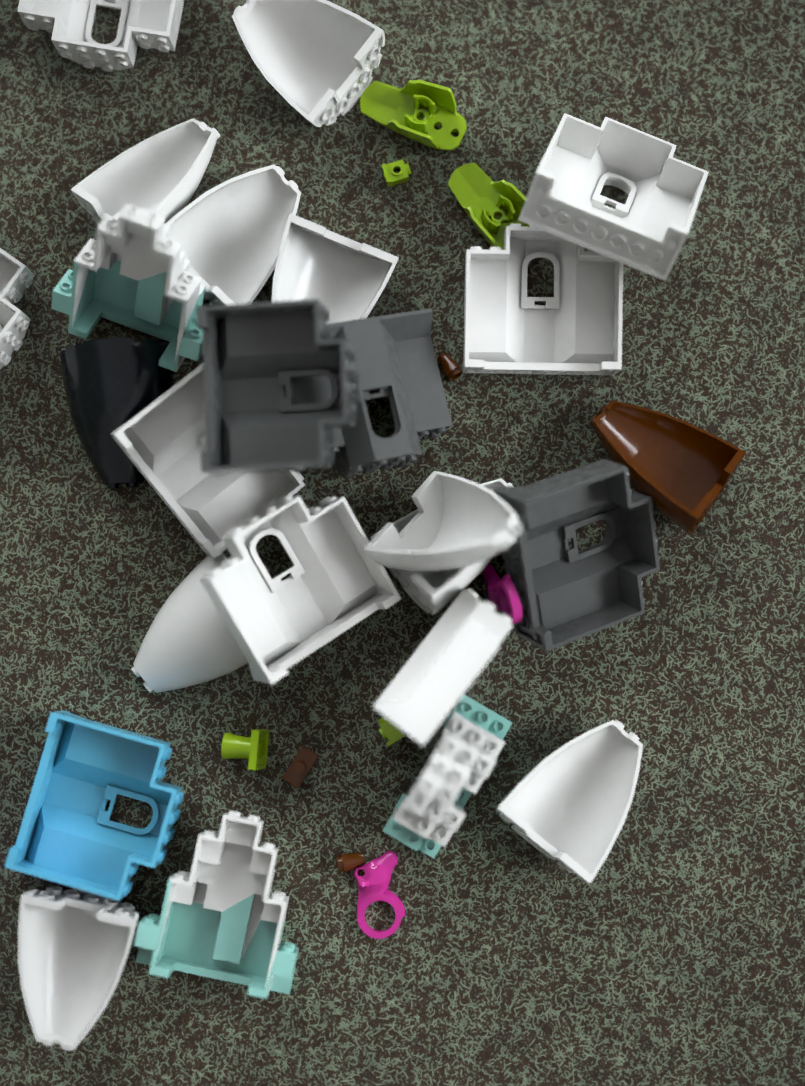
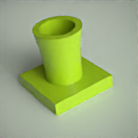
[221,729,270,770]

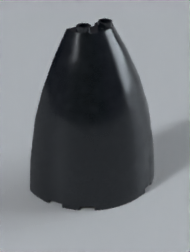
[60,338,174,489]

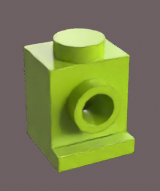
[381,159,411,187]
[378,716,405,746]

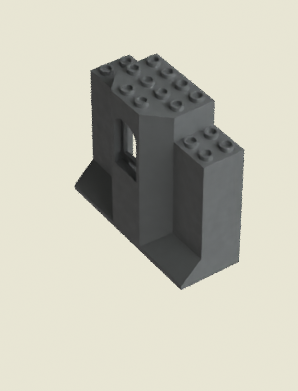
[197,299,360,476]
[285,308,452,478]
[493,459,660,652]

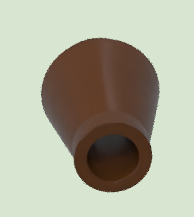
[437,352,463,381]
[335,852,365,873]

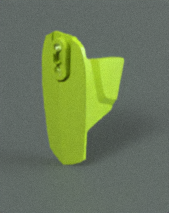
[360,79,467,151]
[448,163,529,250]

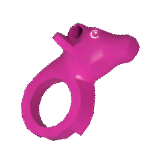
[483,564,523,624]
[353,851,405,939]

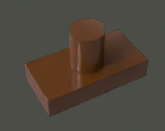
[282,745,319,788]

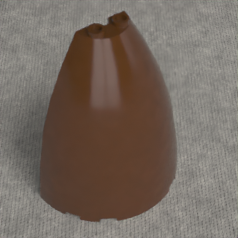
[589,400,746,535]

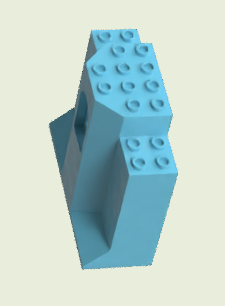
[5,710,184,901]

